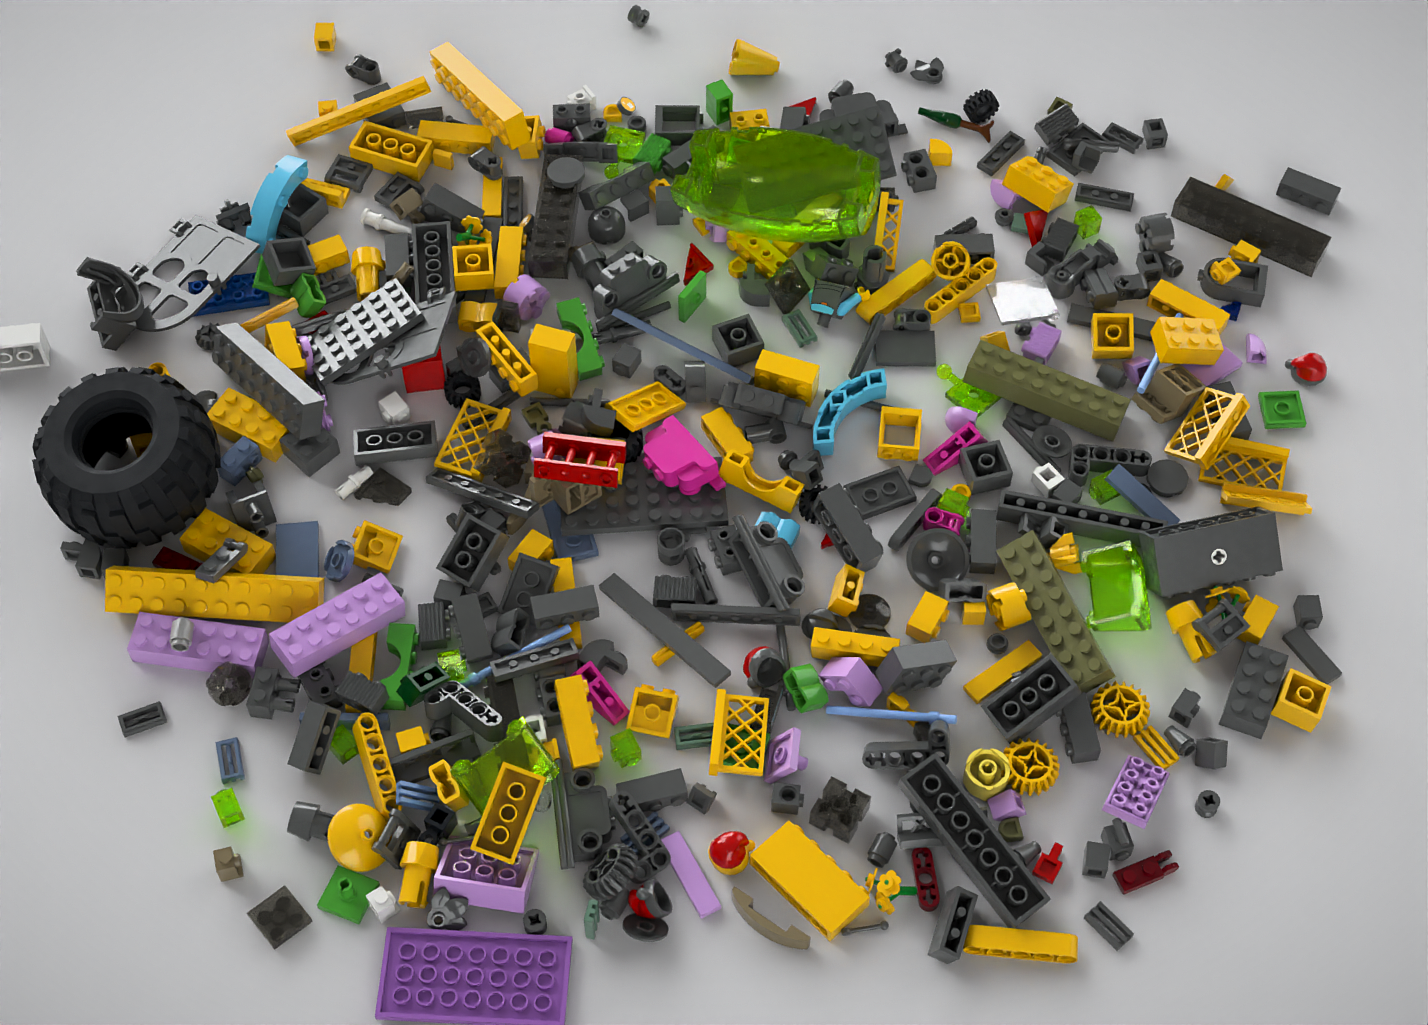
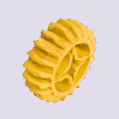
[1090,680,1150,739]
[999,737,1060,797]

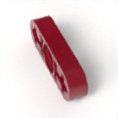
[911,847,940,912]

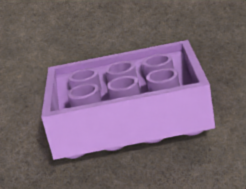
[433,835,539,914]

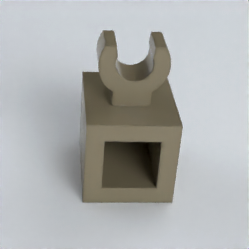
[389,188,425,224]

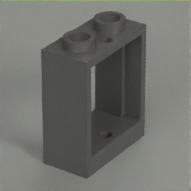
[655,105,703,146]

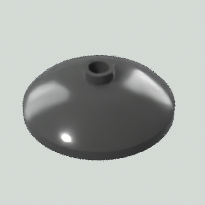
[906,528,969,591]

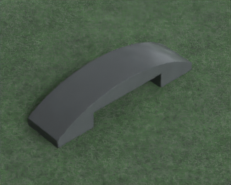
[544,142,618,163]

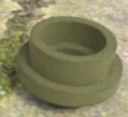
[245,466,264,484]

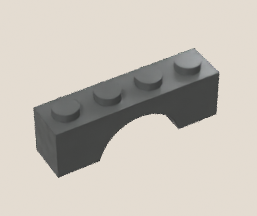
[578,162,656,210]

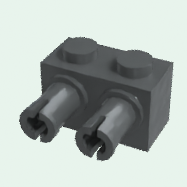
[246,666,301,720]

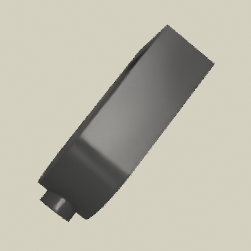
[1197,258,1268,307]

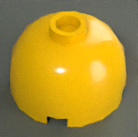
[931,241,971,281]

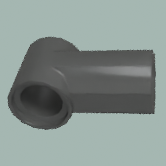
[744,417,787,444]

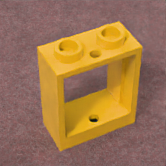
[877,406,922,461]

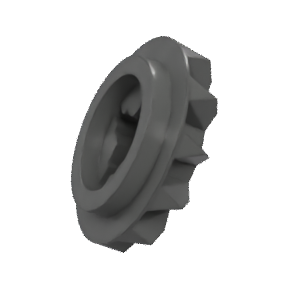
[195,322,220,350]

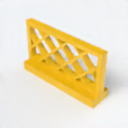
[1164,387,1250,471]
[434,398,512,483]
[1198,432,1290,490]
[1220,482,1312,515]
[709,689,769,776]

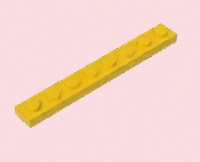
[286,76,431,146]

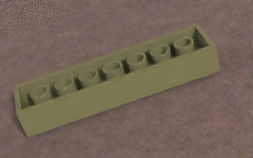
[963,340,1131,442]
[996,530,1116,693]

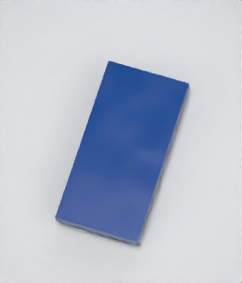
[188,272,270,317]

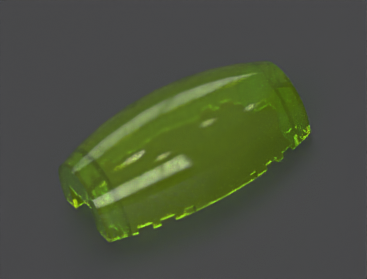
[670,127,881,243]

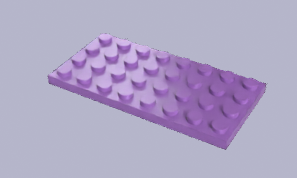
[375,927,573,1025]

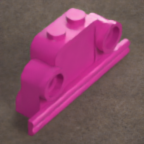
[642,415,727,495]

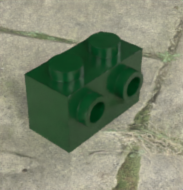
[396,661,450,707]

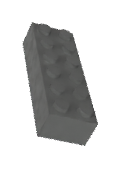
[412,221,458,324]

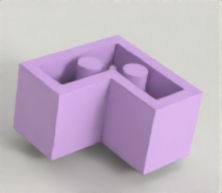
[818,657,883,707]

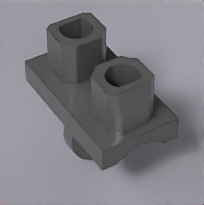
[216,199,252,231]

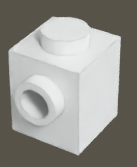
[378,391,411,425]

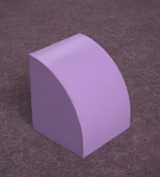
[1122,356,1154,385]
[987,789,1026,821]

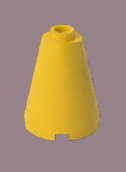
[729,39,780,75]

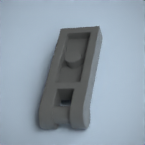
[195,538,248,583]

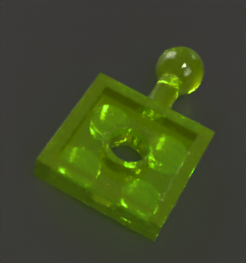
[603,125,646,179]
[936,364,1002,418]

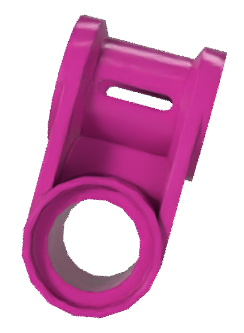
[923,507,965,537]

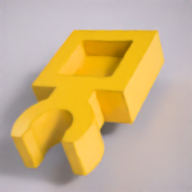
[886,692,920,728]

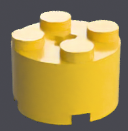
[986,582,1031,631]

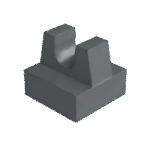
[686,782,717,815]

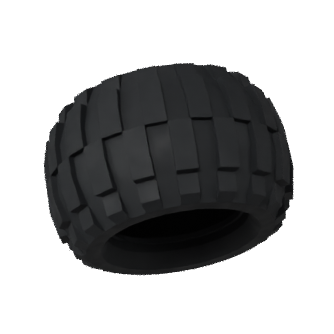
[32,367,221,549]

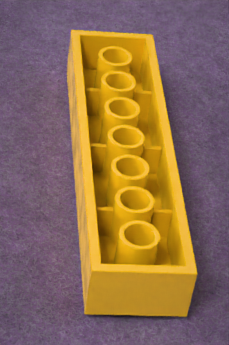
[430,42,531,150]

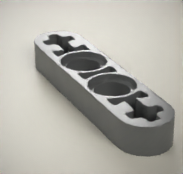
[888,488,942,551]

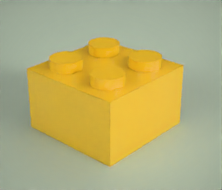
[452,244,494,291]
[1091,313,1134,359]
[1271,668,1332,733]

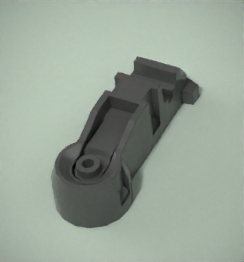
[1044,239,1118,299]

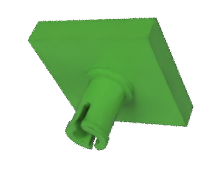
[317,865,380,924]

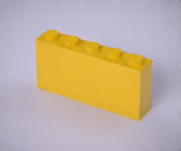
[749,820,870,942]

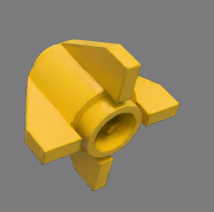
[1047,533,1083,574]

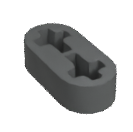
[654,365,686,397]

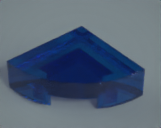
[1220,302,1242,321]

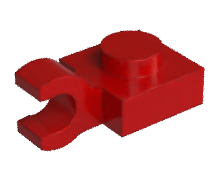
[1032,842,1063,885]

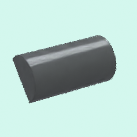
[353,420,439,466]

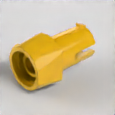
[351,246,386,302]
[1166,600,1217,663]
[398,841,439,909]

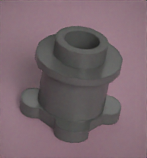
[885,48,908,73]

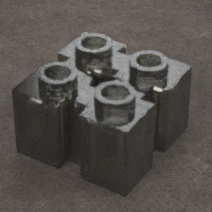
[473,428,532,488]
[809,776,871,844]

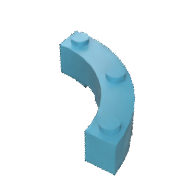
[245,155,309,254]
[812,368,887,456]

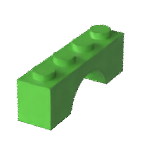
[556,297,605,381]
[380,623,420,711]

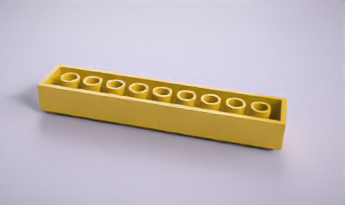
[105,566,324,623]

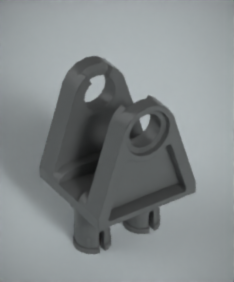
[225,480,277,539]

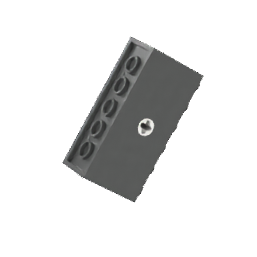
[1139,507,1283,598]

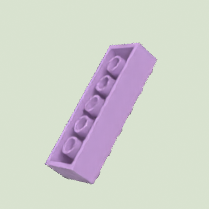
[269,572,405,678]
[127,612,269,678]

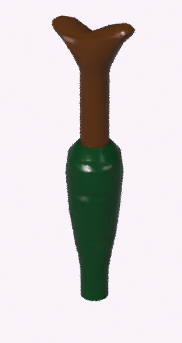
[918,107,994,143]

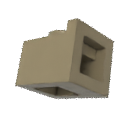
[213,846,244,882]

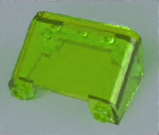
[1080,540,1152,632]
[449,716,560,816]

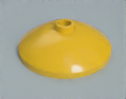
[327,804,392,872]

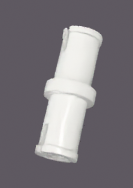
[334,464,374,501]

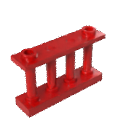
[534,432,627,488]

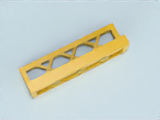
[301,178,351,209]
[874,192,904,272]

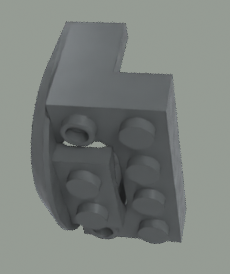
[76,257,144,351]

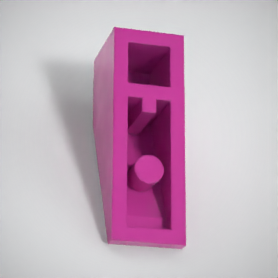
[923,421,988,476]
[568,660,630,726]

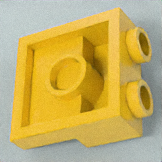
[351,520,403,574]
[626,684,680,739]

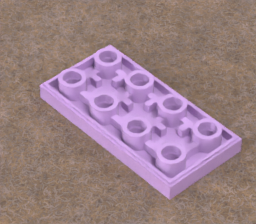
[1173,344,1243,399]
[1102,755,1170,829]

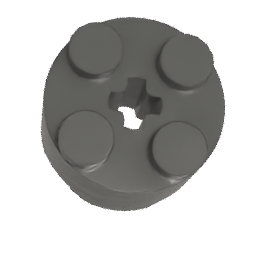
[1135,213,1175,253]
[558,400,589,437]

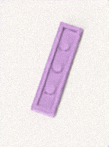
[661,831,721,919]

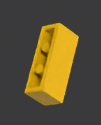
[701,407,754,462]

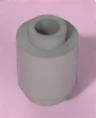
[169,617,194,652]

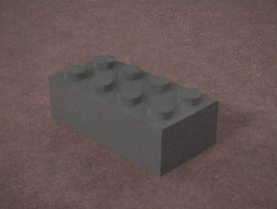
[811,483,884,572]
[1218,641,1289,739]
[981,653,1082,744]

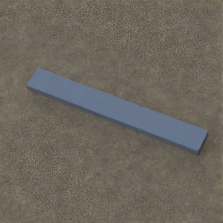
[611,308,754,385]

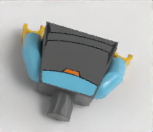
[808,279,871,328]

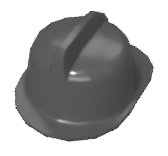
[801,608,852,639]

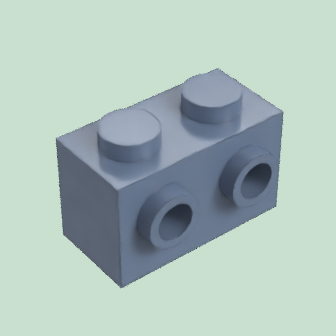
[217,436,263,486]

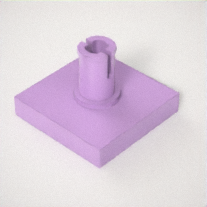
[764,727,808,784]

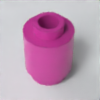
[545,127,574,143]

